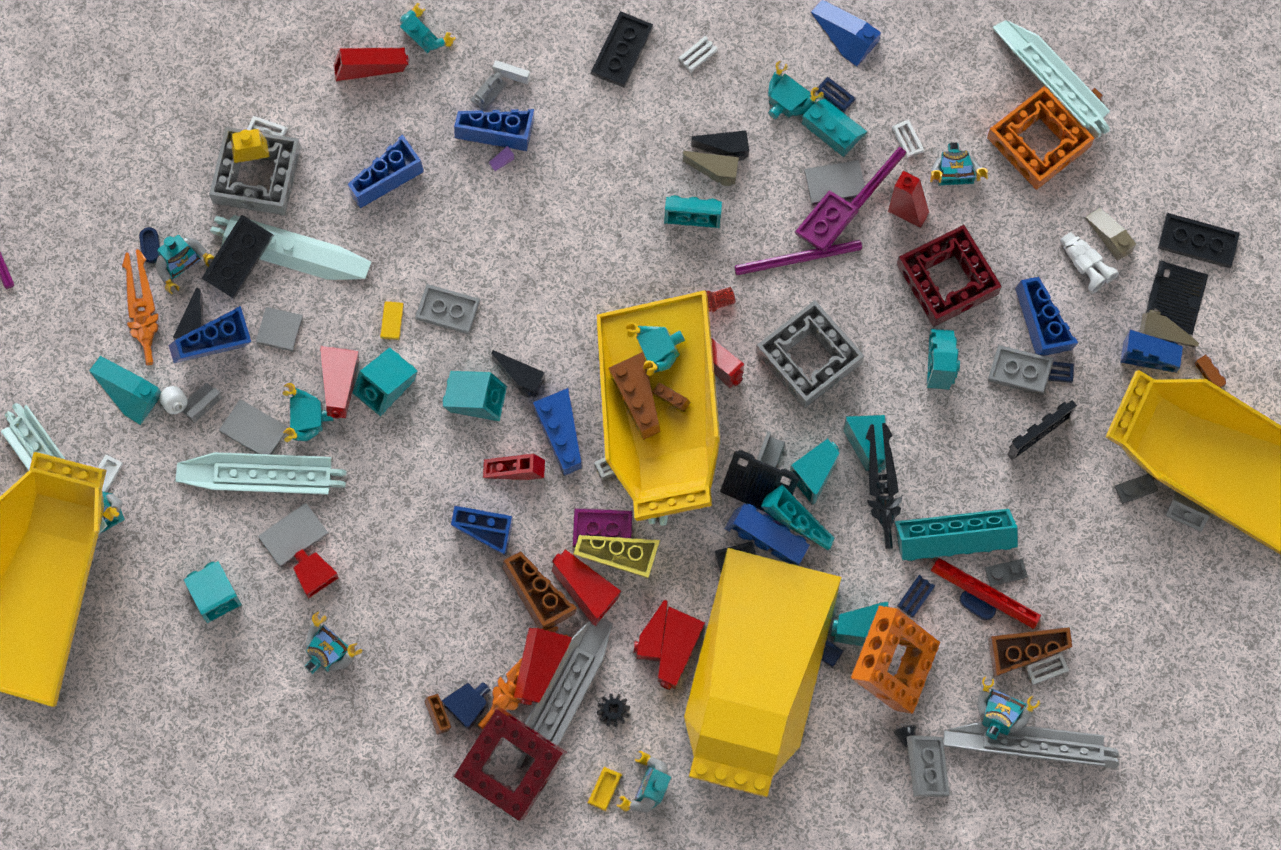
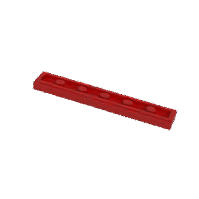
[931,558,1041,629]

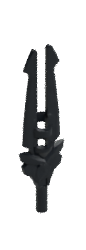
[865,423,902,549]

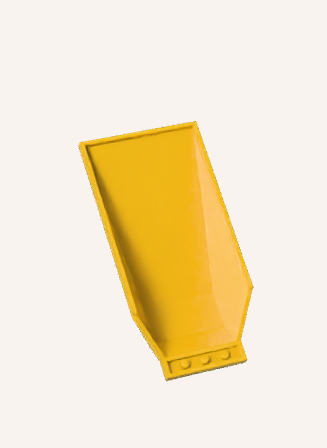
[596,290,720,521]
[1105,370,1281,555]
[0,452,107,707]
[684,548,842,798]

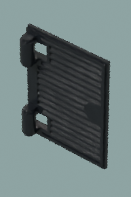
[1146,260,1208,335]
[720,450,799,512]

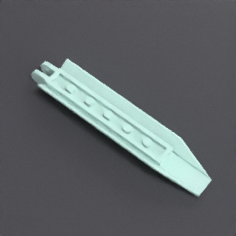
[993,20,1110,139]
[210,215,371,280]
[1,403,107,534]
[175,452,347,495]

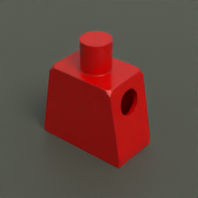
[293,549,339,599]

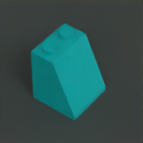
[353,347,418,417]
[443,371,507,422]
[843,415,886,473]
[790,438,840,505]
[183,561,242,624]
[831,602,889,646]

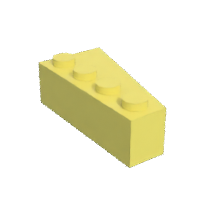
[573,535,660,578]

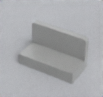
[182,383,222,423]
[757,431,785,467]
[1166,492,1211,532]

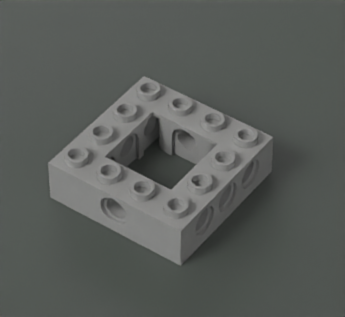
[209,127,301,215]
[755,300,864,409]

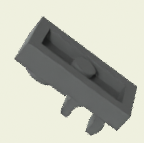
[1115,474,1158,504]
[985,559,1028,587]

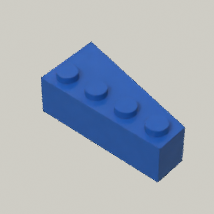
[454,109,534,151]
[348,134,424,208]
[1015,277,1078,356]
[168,306,252,364]
[533,388,582,476]
[724,504,810,565]

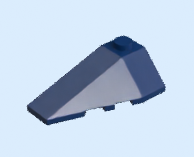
[811,0,881,67]

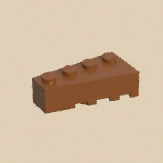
[609,352,660,440]
[502,551,577,630]
[988,627,1073,677]

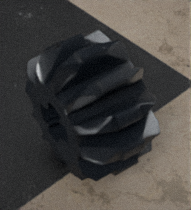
[597,693,630,727]

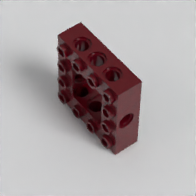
[896,225,1002,327]
[453,708,567,821]

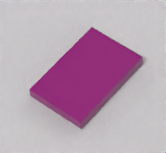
[795,190,859,253]
[573,508,633,547]

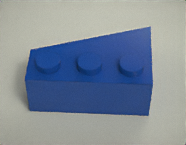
[1120,329,1183,373]
[451,506,514,556]

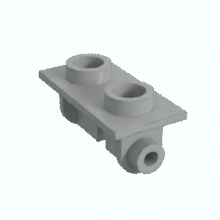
[470,72,507,110]

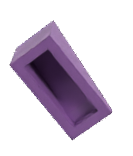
[489,146,514,171]

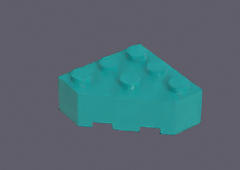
[927,329,960,390]

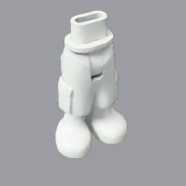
[1060,232,1119,294]

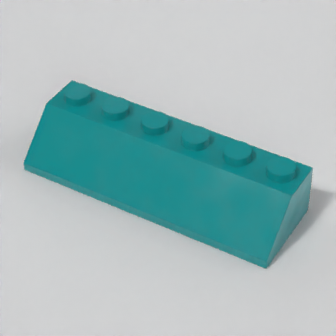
[895,509,1018,561]

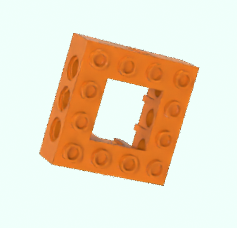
[987,86,1095,190]
[851,606,940,714]

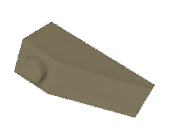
[683,151,739,186]
[1085,208,1136,261]
[1139,310,1199,347]

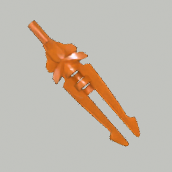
[122,249,159,365]
[478,626,567,730]

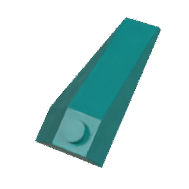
[89,356,161,425]
[761,485,835,550]

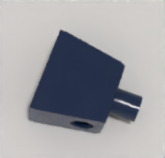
[442,682,491,731]

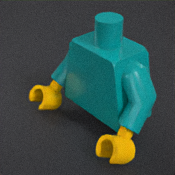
[400,3,456,53]
[768,61,824,119]
[626,322,685,376]
[282,383,334,442]

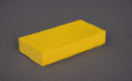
[380,301,404,340]
[587,767,622,812]

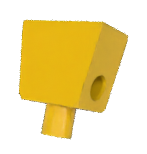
[231,129,270,163]

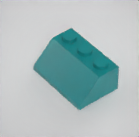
[801,98,867,158]
[664,195,722,228]

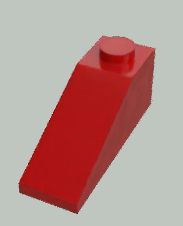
[483,453,545,480]
[633,600,668,662]

